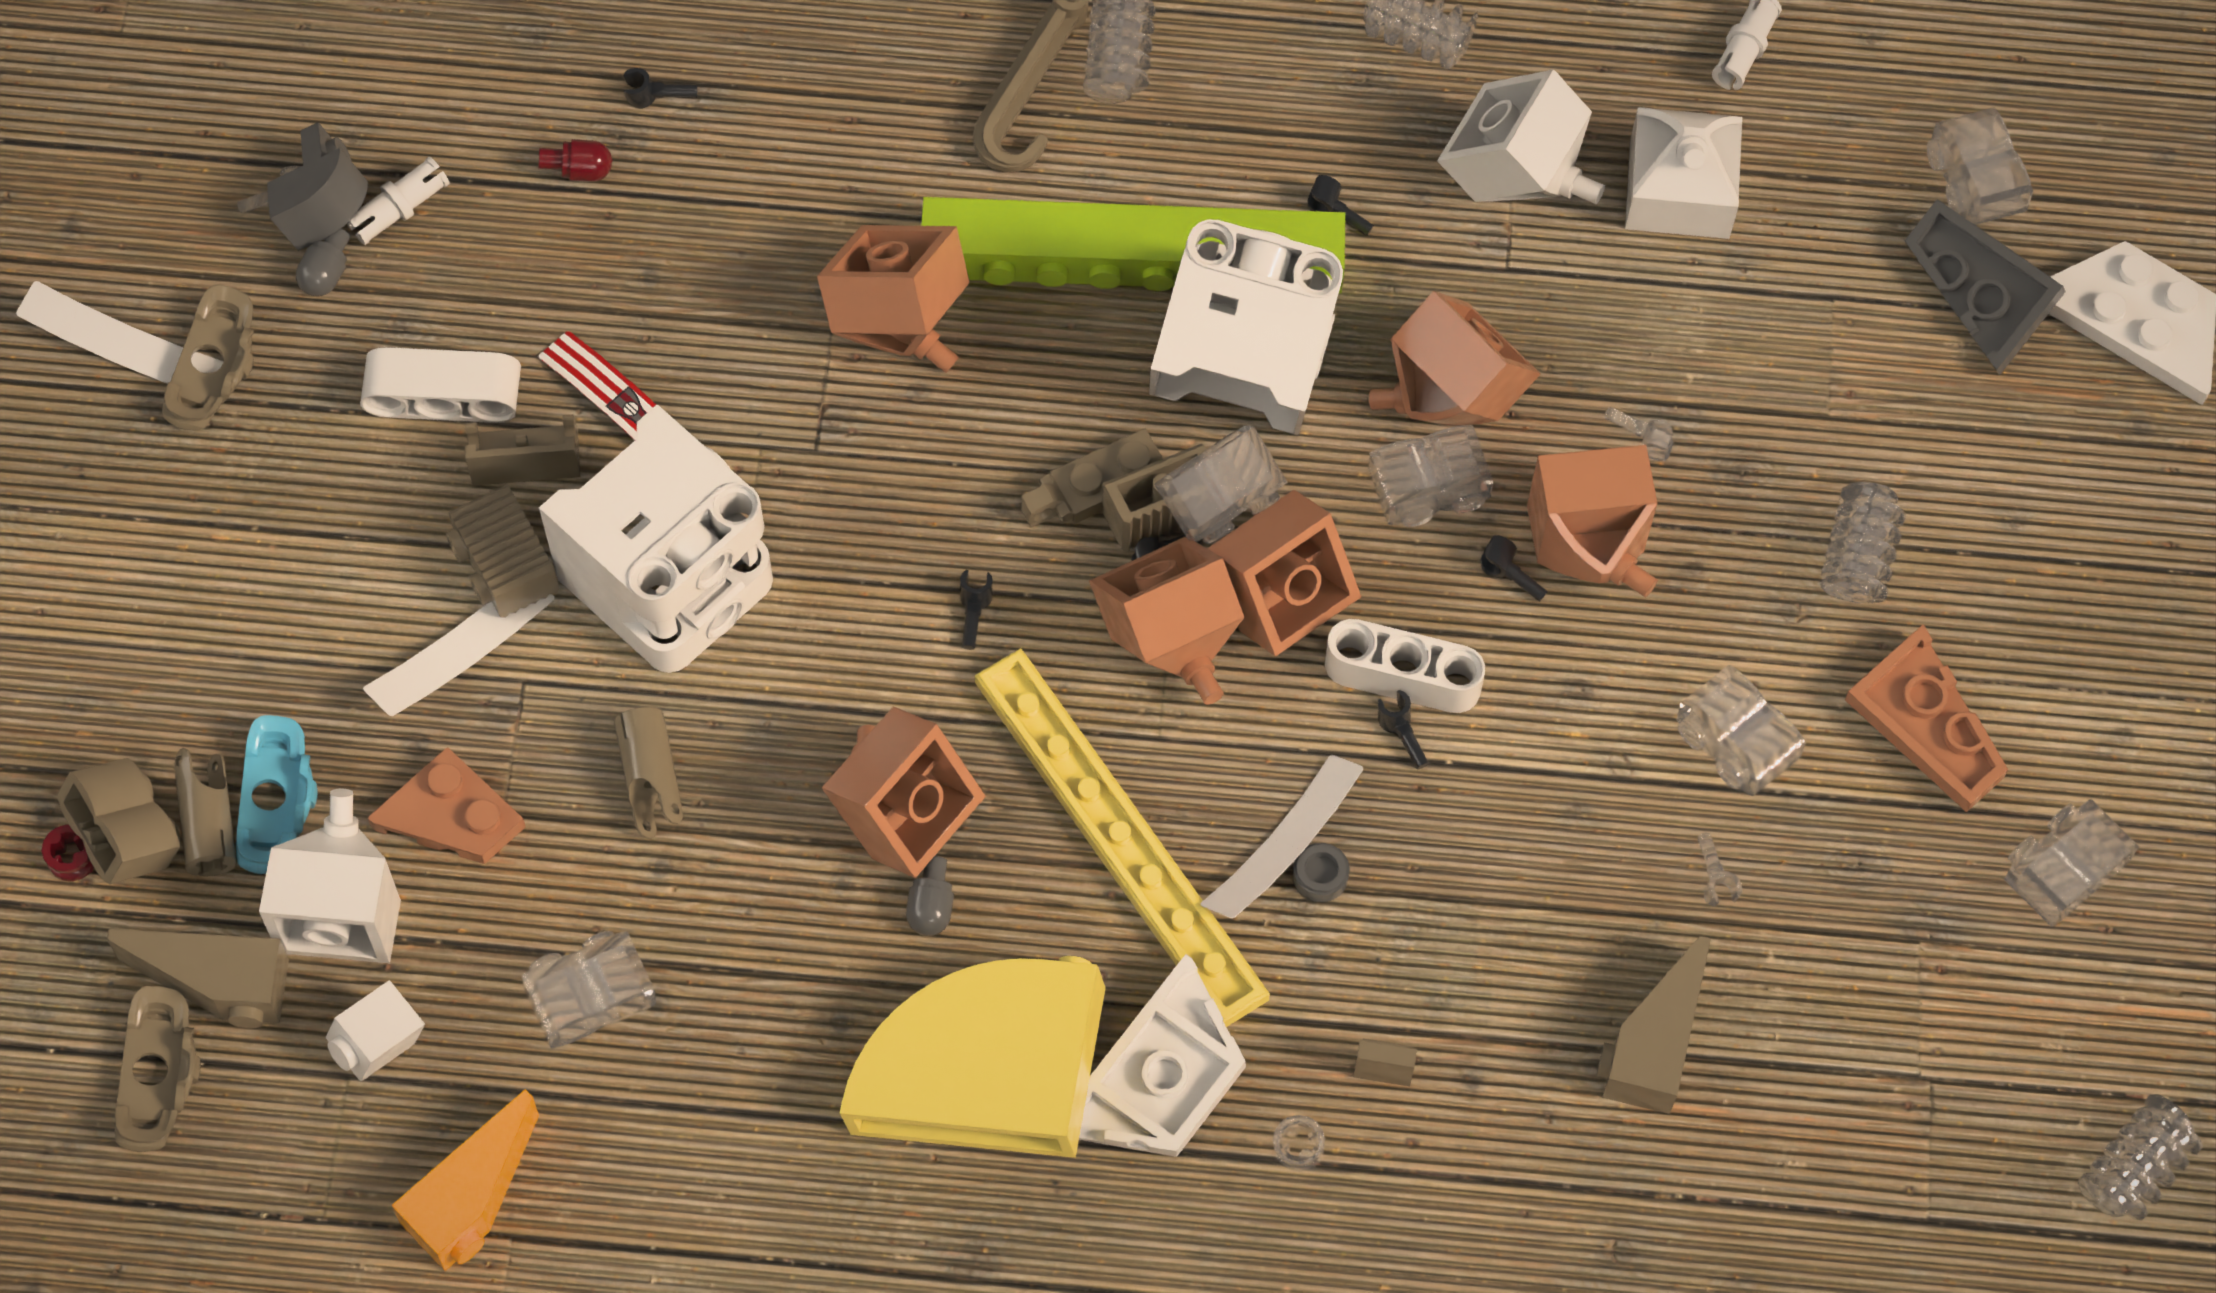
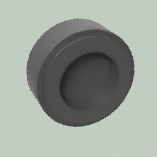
[1292,843,1350,902]

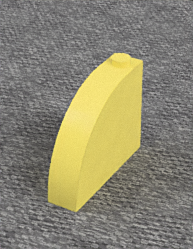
[840,956,1105,1158]

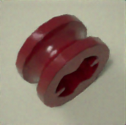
[41,824,94,882]

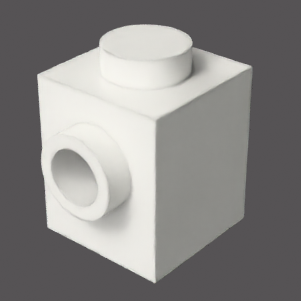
[325,980,425,1082]

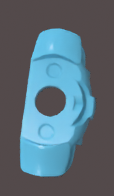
[236,715,318,874]

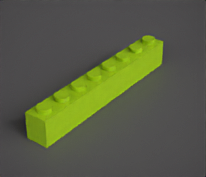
[921,197,1346,294]

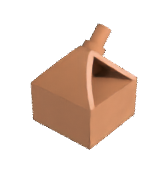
[817,225,970,373]
[1369,291,1541,425]
[1527,445,1658,598]
[1207,490,1362,657]
[1089,536,1245,705]
[822,706,986,878]

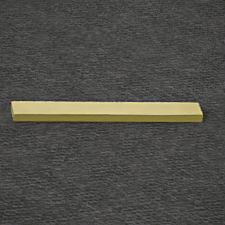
[975,648,1270,1027]

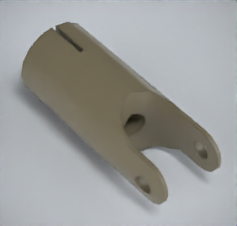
[614,707,683,839]
[174,748,237,877]

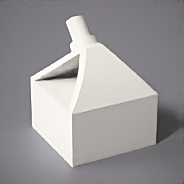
[1437,69,1605,204]
[1625,107,1742,239]
[259,788,401,964]

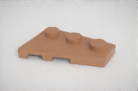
[1845,624,2008,813]

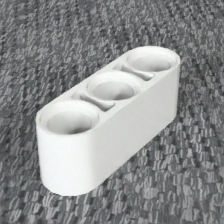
[360,348,521,423]
[1325,619,1485,713]

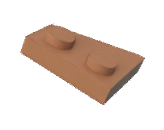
[367,747,526,864]

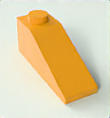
[391,1089,539,1271]

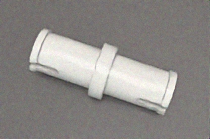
[1712,0,1782,90]
[347,157,450,245]

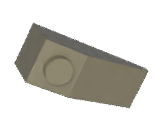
[107,929,289,1028]
[1596,936,1711,1114]

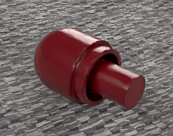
[538,139,612,182]

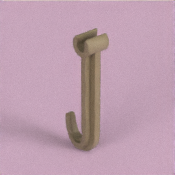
[973,0,1089,172]

